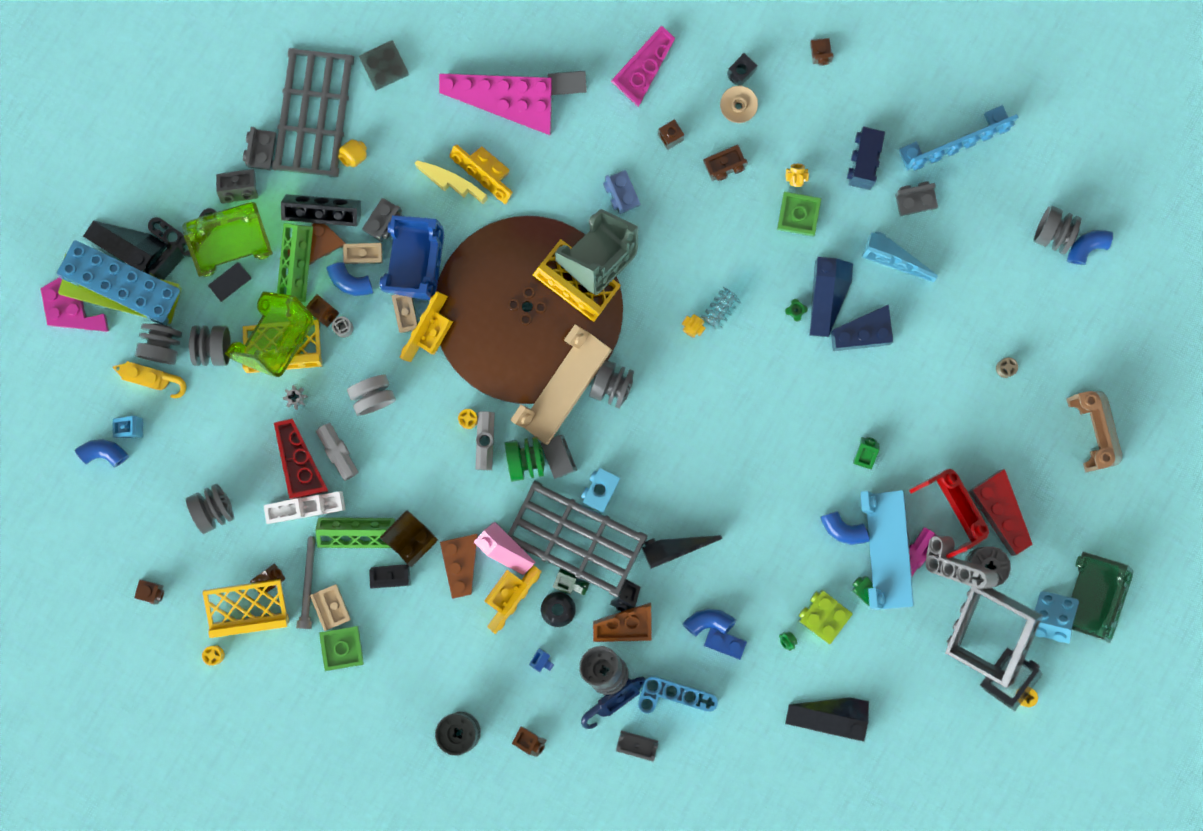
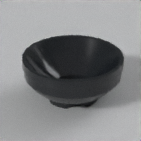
[541,592,576,627]

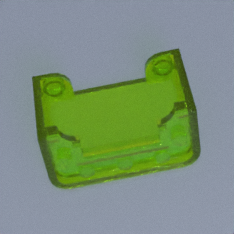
[182,202,273,277]
[225,291,313,377]

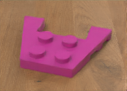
[40,277,109,332]

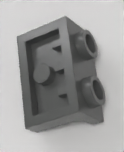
[243,127,277,170]
[216,169,258,203]
[895,181,938,216]
[362,198,402,242]

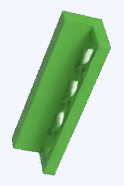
[276,223,313,302]
[315,518,395,548]

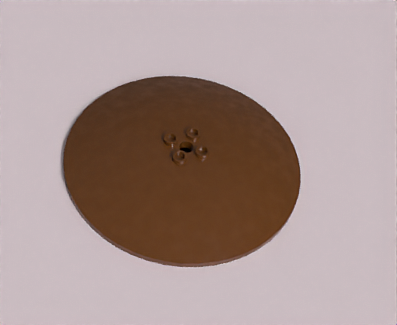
[437,216,623,404]

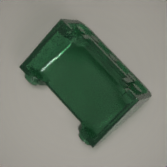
[1071,552,1133,643]

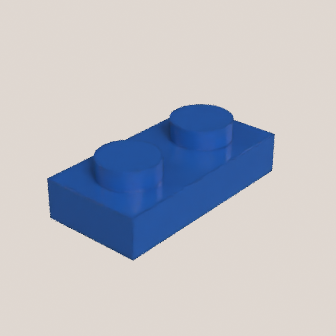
[704,628,747,660]

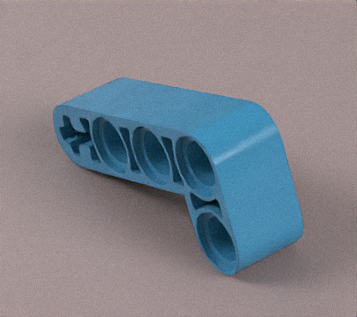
[638,676,718,713]

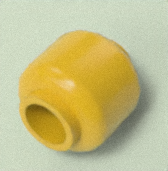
[338,139,367,168]

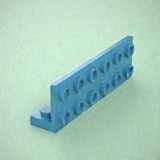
[898,105,1019,171]
[56,240,180,325]

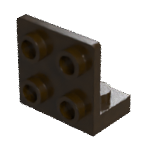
[380,510,438,567]

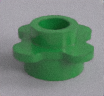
[785,299,808,322]
[779,631,797,651]

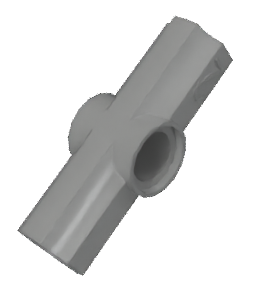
[475,411,495,470]
[316,423,359,481]

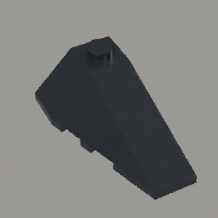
[83,221,166,271]
[642,535,722,569]
[785,697,869,742]

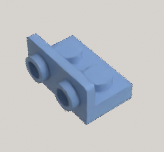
[603,170,640,214]

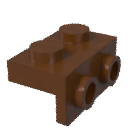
[703,145,748,181]

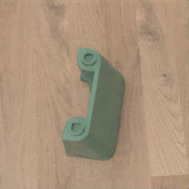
[555,209,638,295]

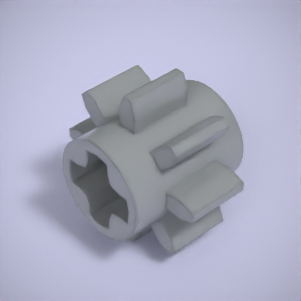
[283,385,308,410]

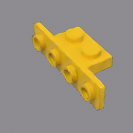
[449,144,513,204]
[400,291,453,362]
[484,565,542,634]

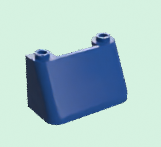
[380,215,444,300]

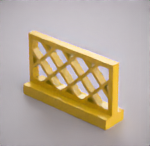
[533,239,621,322]
[242,320,323,373]
[202,579,290,638]

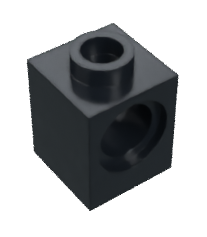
[727,53,758,86]

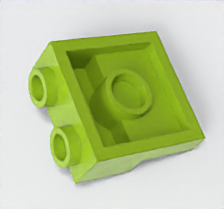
[798,590,853,645]

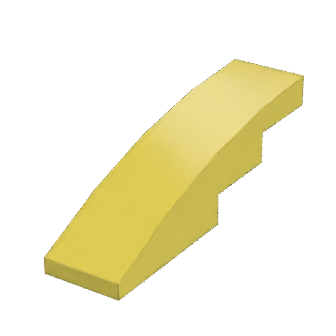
[415,160,488,204]

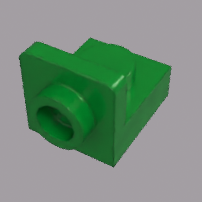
[853,437,880,470]
[851,576,873,606]

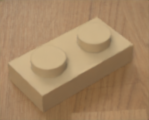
[343,243,383,264]
[391,295,418,333]

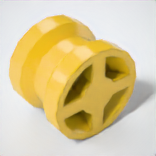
[458,409,478,429]
[202,646,225,665]
[1015,688,1038,707]

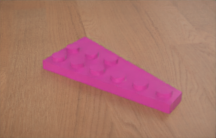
[439,73,552,135]

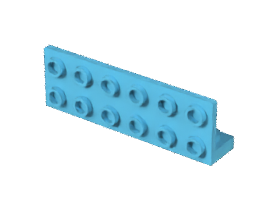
[861,490,914,610]

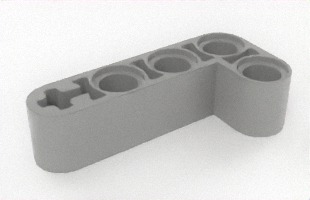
[925,536,999,589]

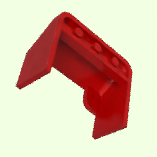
[909,469,989,558]

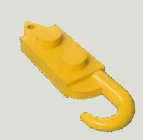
[113,361,186,399]

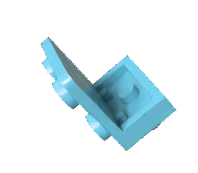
[1035,591,1079,644]

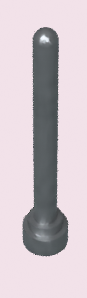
[296,536,315,629]

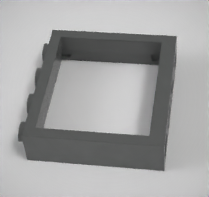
[945,586,1043,688]

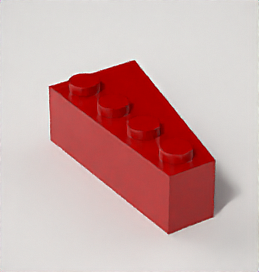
[274,419,328,500]
[968,469,1033,556]

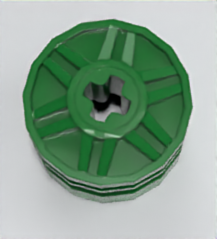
[505,437,545,482]

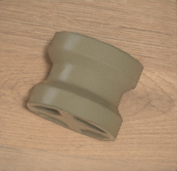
[996,357,1018,378]

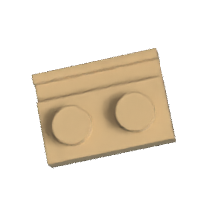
[310,584,351,631]

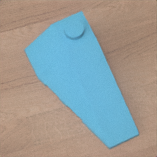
[862,232,938,282]

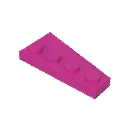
[611,25,675,107]

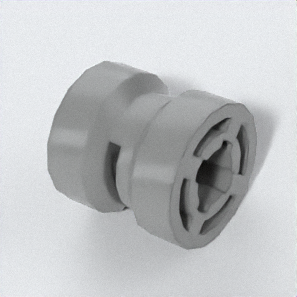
[332,316,354,338]

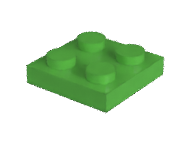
[777,192,821,236]
[319,626,364,671]

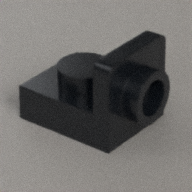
[610,579,641,612]

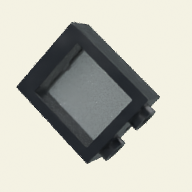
[980,648,1042,712]

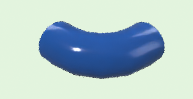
[1067,230,1113,265]
[326,262,373,296]
[75,439,129,467]
[820,511,869,545]
[682,609,737,637]

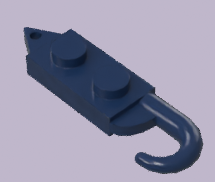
[581,677,646,729]

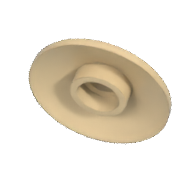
[720,86,758,123]

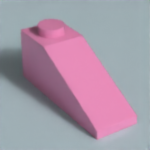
[474,522,536,575]

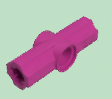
[909,527,937,576]

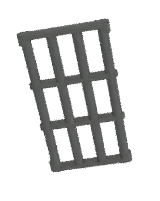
[272,48,354,177]
[508,480,648,598]

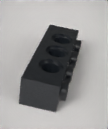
[281,194,361,227]

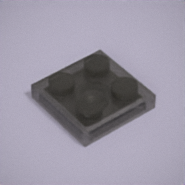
[359,40,409,91]

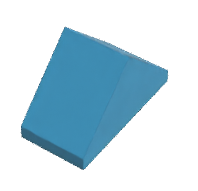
[113,416,143,438]

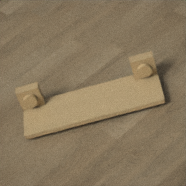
[511,325,612,445]

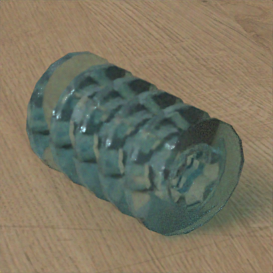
[701,287,741,329]

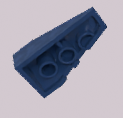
[809,257,853,337]

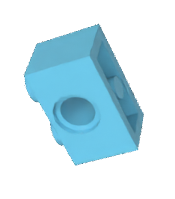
[581,468,620,513]

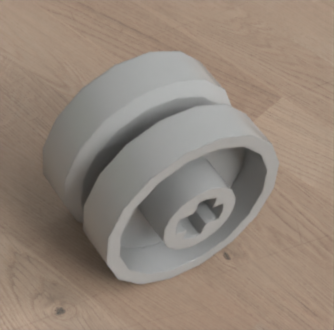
[347,375,396,416]

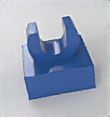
[529,648,554,672]

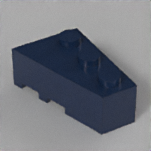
[846,127,885,190]
[831,304,893,351]

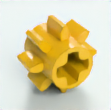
[786,163,809,187]
[682,314,705,338]

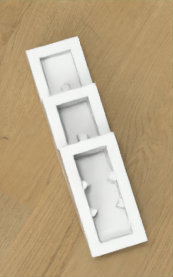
[264,491,346,524]

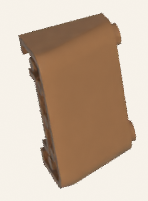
[1066,391,1123,473]

